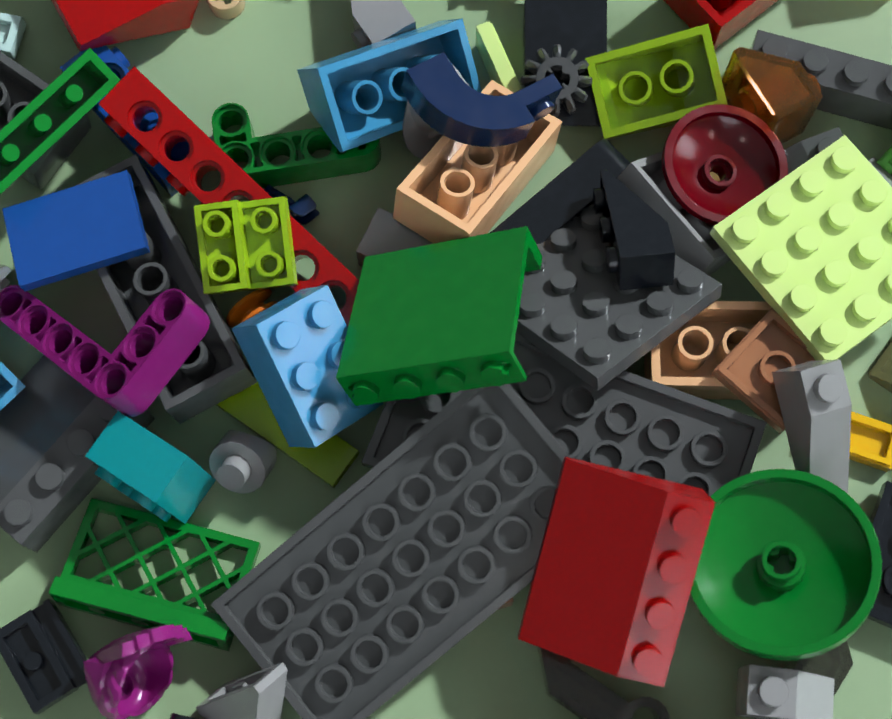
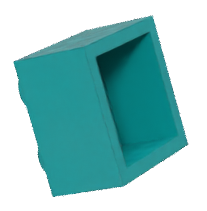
[85,411,216,524]

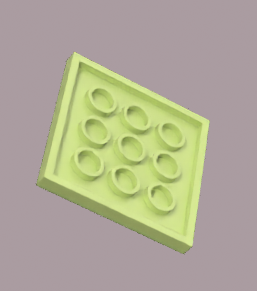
[709,135,892,360]

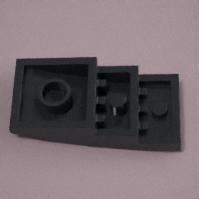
[523,0,607,127]

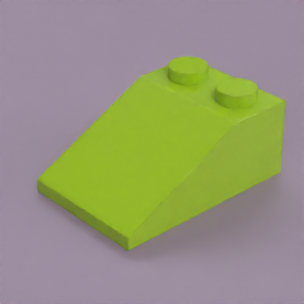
[585,24,728,139]

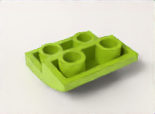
[194,196,298,294]

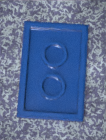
[2,170,150,291]

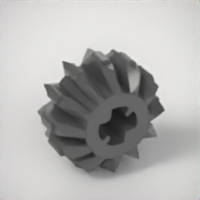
[520,44,592,118]

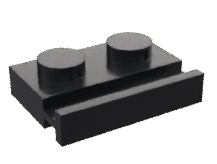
[0,598,87,714]

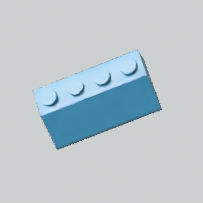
[297,18,482,152]

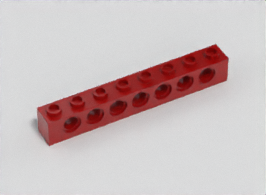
[98,66,359,327]

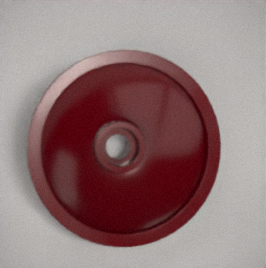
[662,104,788,225]

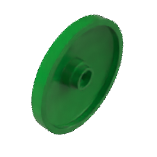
[690,469,882,661]

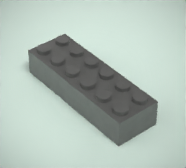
[75,154,257,424]

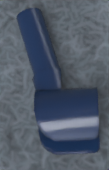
[264,185,320,225]

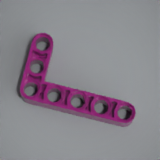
[0,285,210,417]

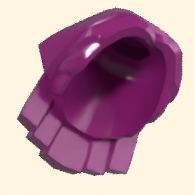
[84,624,193,719]

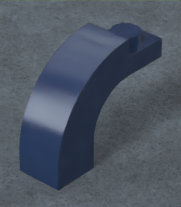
[401,52,562,147]

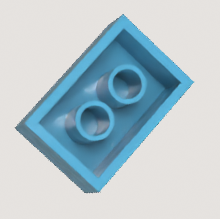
[231,285,383,448]

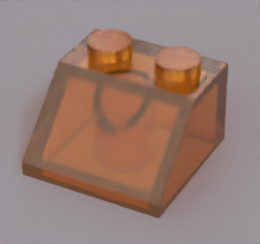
[722,47,823,144]

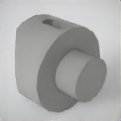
[209,430,277,494]

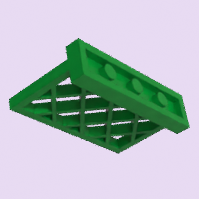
[49,498,261,652]

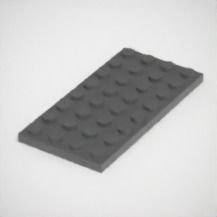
[362,332,767,496]
[211,384,571,719]

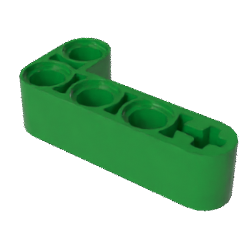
[212,103,381,188]

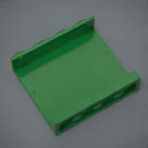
[336,226,542,406]

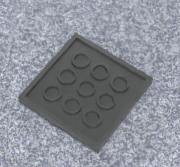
[516,203,722,391]

